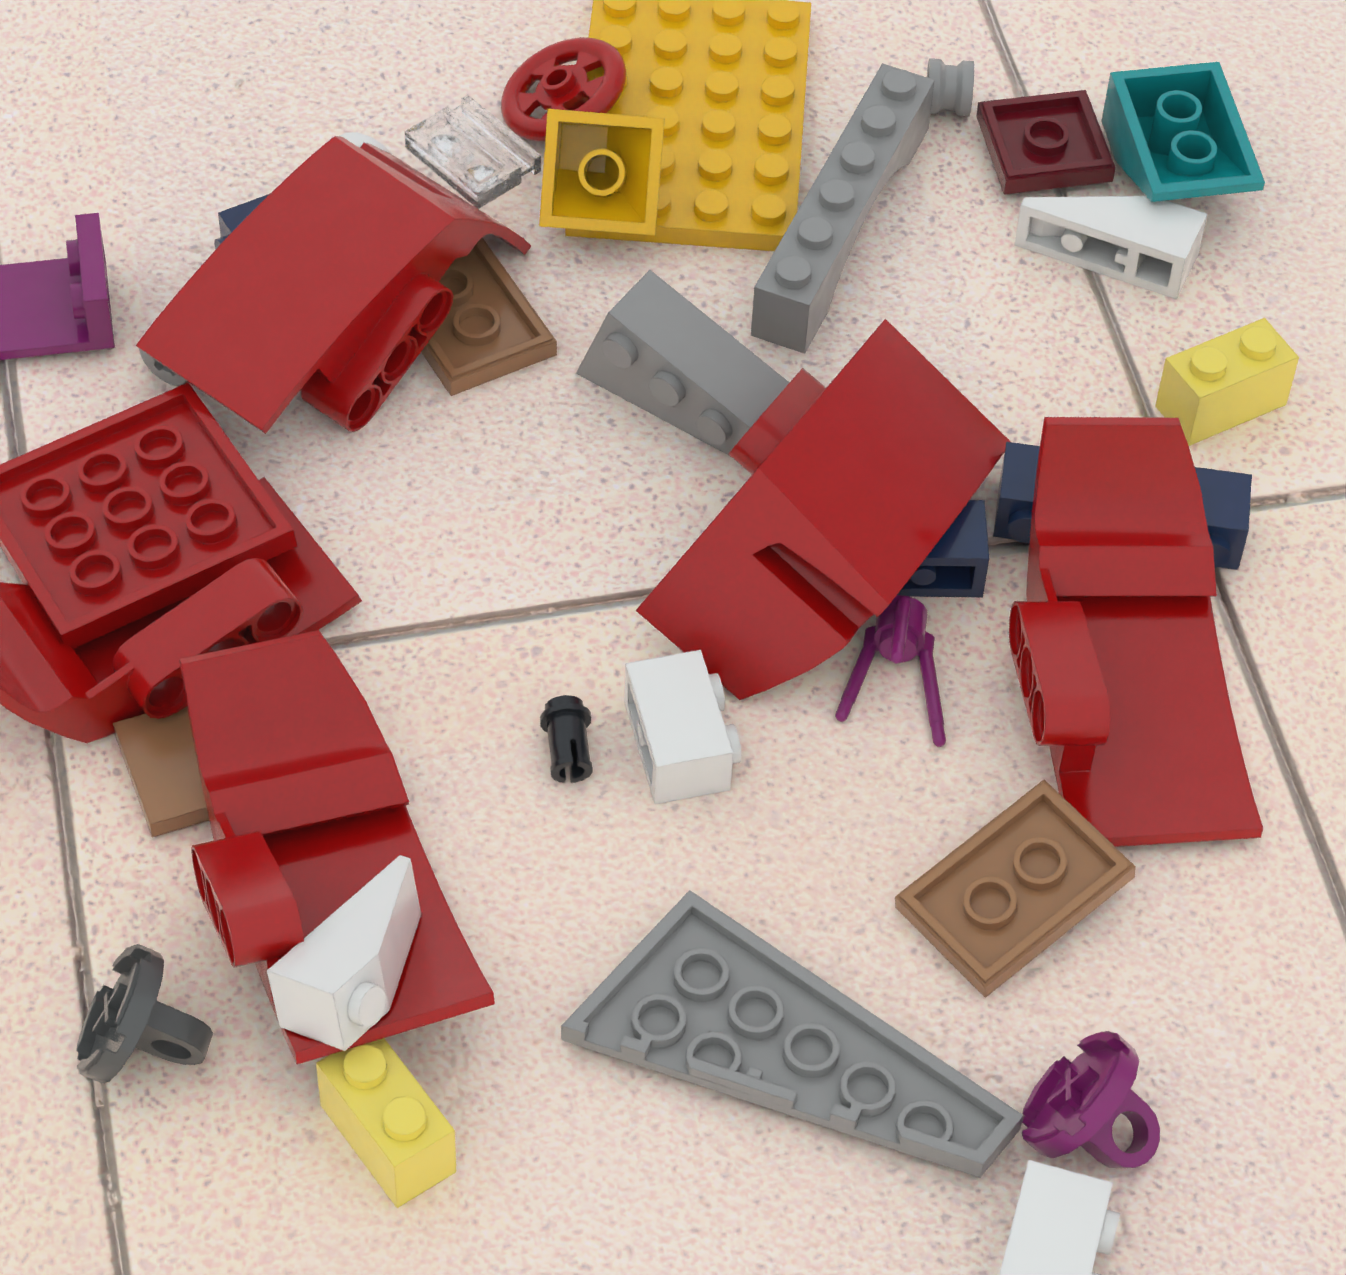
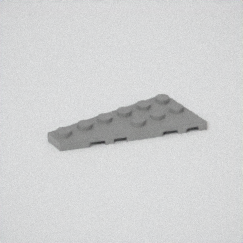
[561,890,1024,1178]

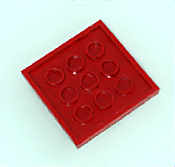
[0,382,298,649]

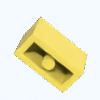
[1155,318,1299,446]
[316,1038,456,1208]

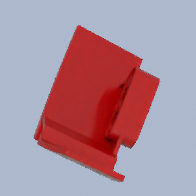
[136,136,531,434]
[635,319,1011,700]
[1009,417,1263,847]
[0,477,362,743]
[179,630,495,1065]

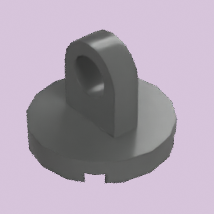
[76,944,213,1083]

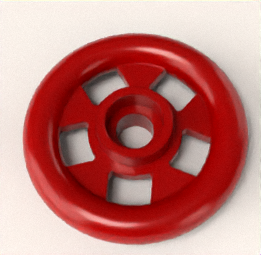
[501,37,626,142]

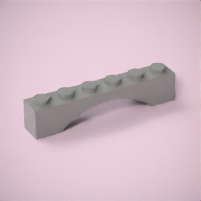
[751,63,935,354]

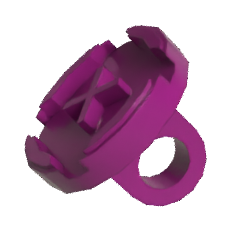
[1021,1031,1160,1168]

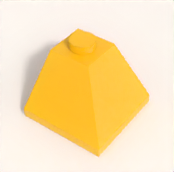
[539,109,665,236]

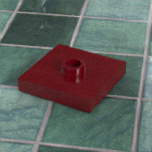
[976,90,1116,195]

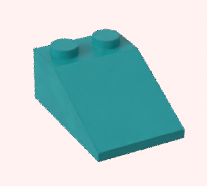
[1101,62,1265,202]

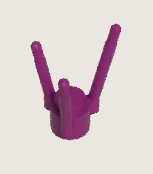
[835,595,946,747]

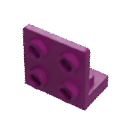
[0,213,115,360]

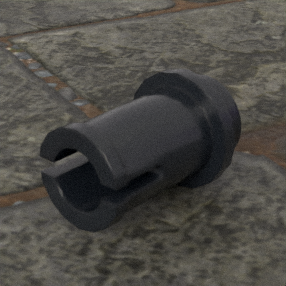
[540,695,593,783]

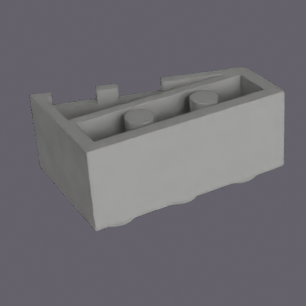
[576,270,790,455]

